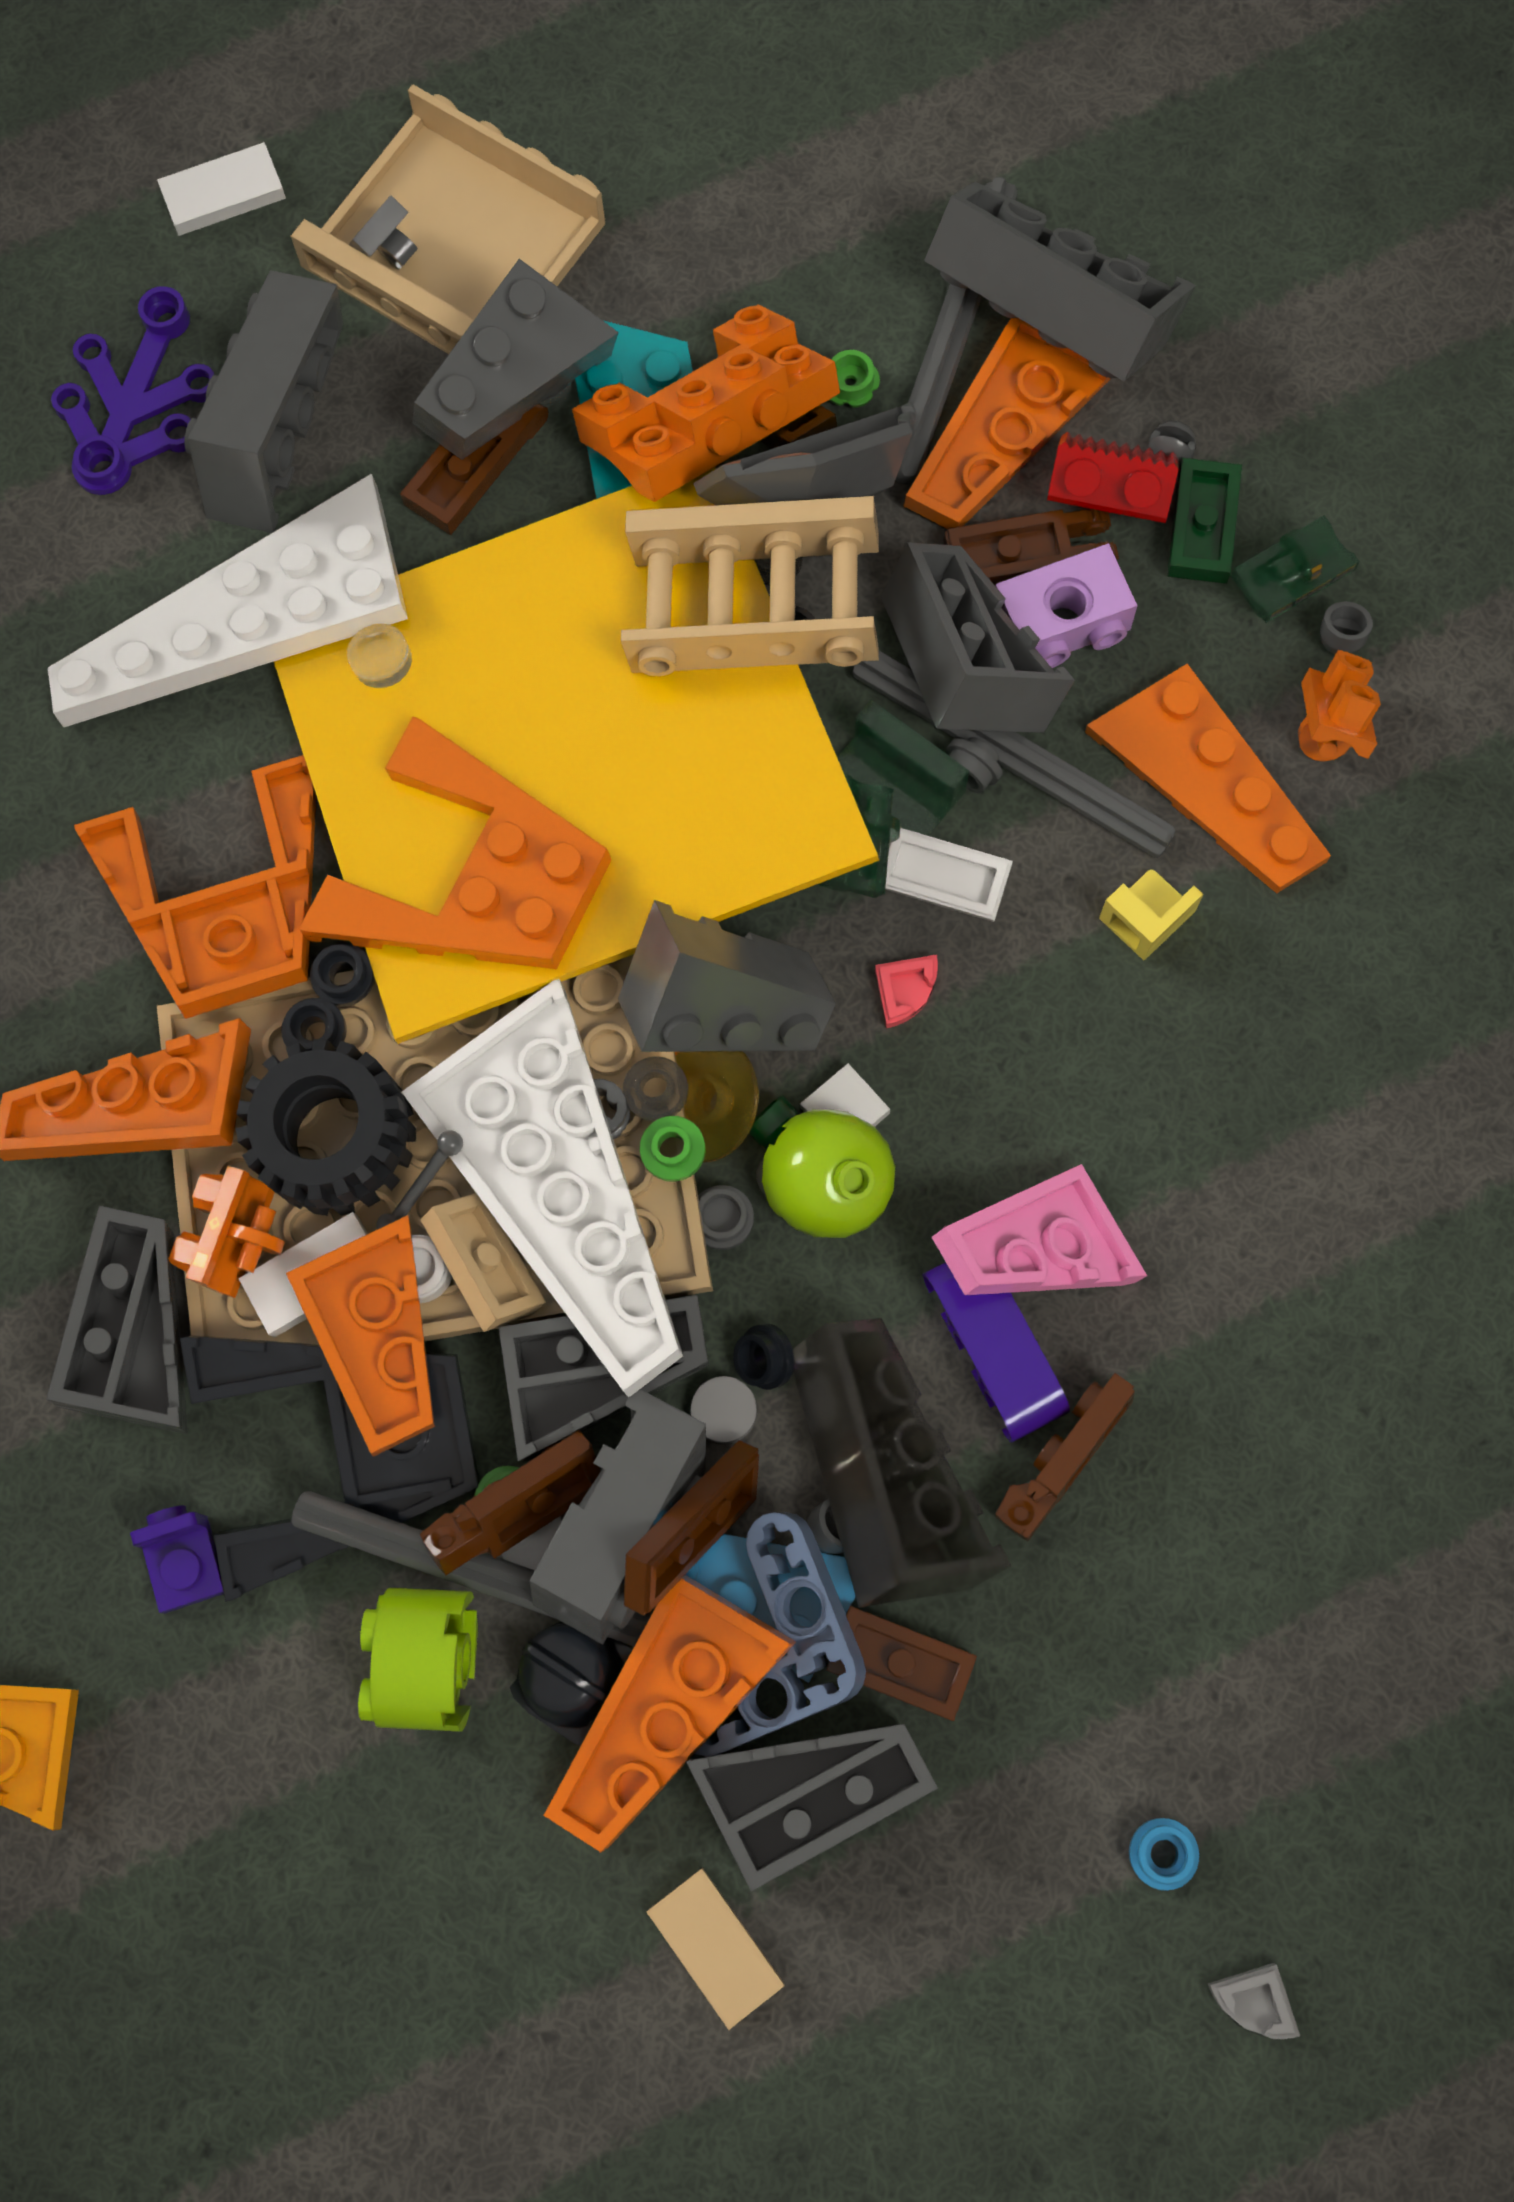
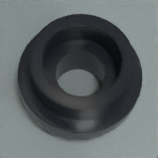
[310,943,375,1007]
[281,998,347,1051]
[733,1323,794,1390]

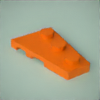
[286,1215,435,1457]

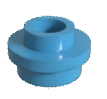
[1129,1818,1199,1890]

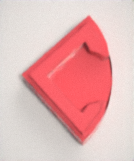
[875,954,938,1028]

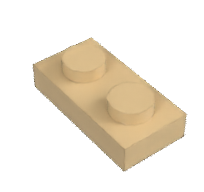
[420,1193,546,1332]

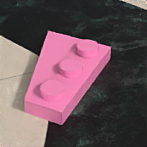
[932,1164,1147,1295]

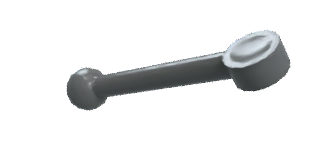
[376,1130,463,1230]

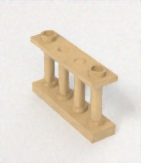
[621,496,879,676]

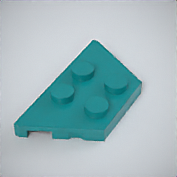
[575,320,693,499]

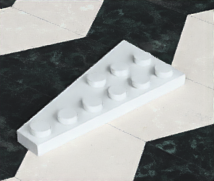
[48,474,408,727]
[402,979,683,1398]

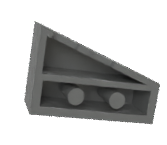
[529,1389,706,1644]
[686,1724,938,1891]

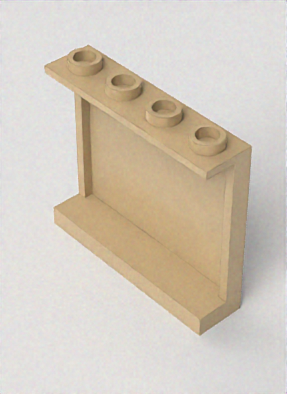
[291,84,605,354]

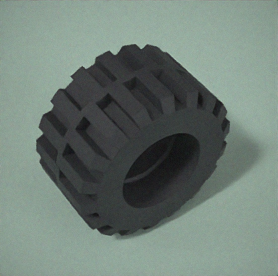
[236,1039,416,1216]

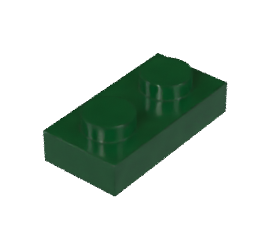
[1167,458,1242,584]

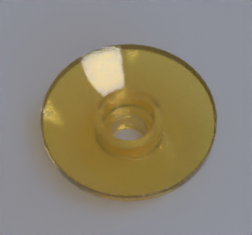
[675,1051,759,1163]

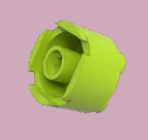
[358,1588,478,1732]

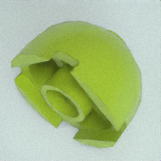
[762,1109,896,1238]

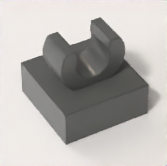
[349,195,418,270]

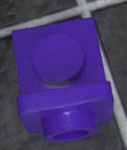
[130,1505,224,1614]

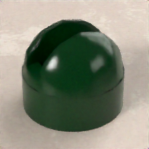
[745,1095,798,1149]

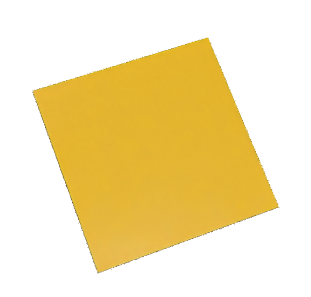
[274,467,879,1044]

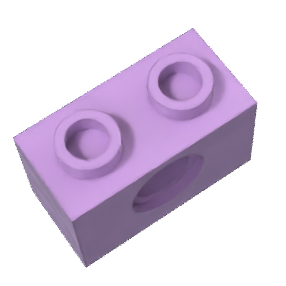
[995,543,1137,668]

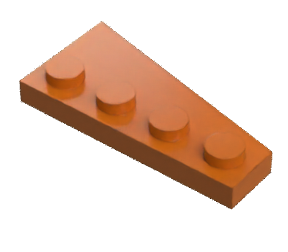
[0,1018,251,1161]

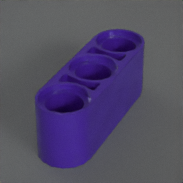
[922,1262,1070,1443]

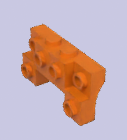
[572,304,840,502]

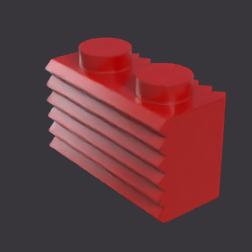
[1047,432,1179,523]

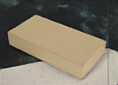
[647,1868,785,2030]

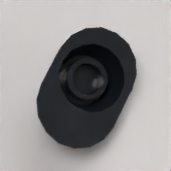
[510,1621,632,1746]

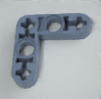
[695,1512,866,1757]

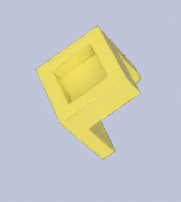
[1099,870,1204,960]

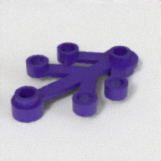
[51,286,215,495]

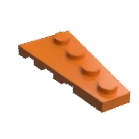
[904,318,1112,529]
[1085,664,1331,894]
[543,1575,796,1852]

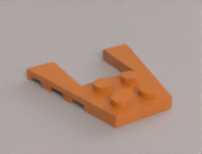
[299,716,612,969]
[74,755,316,1019]

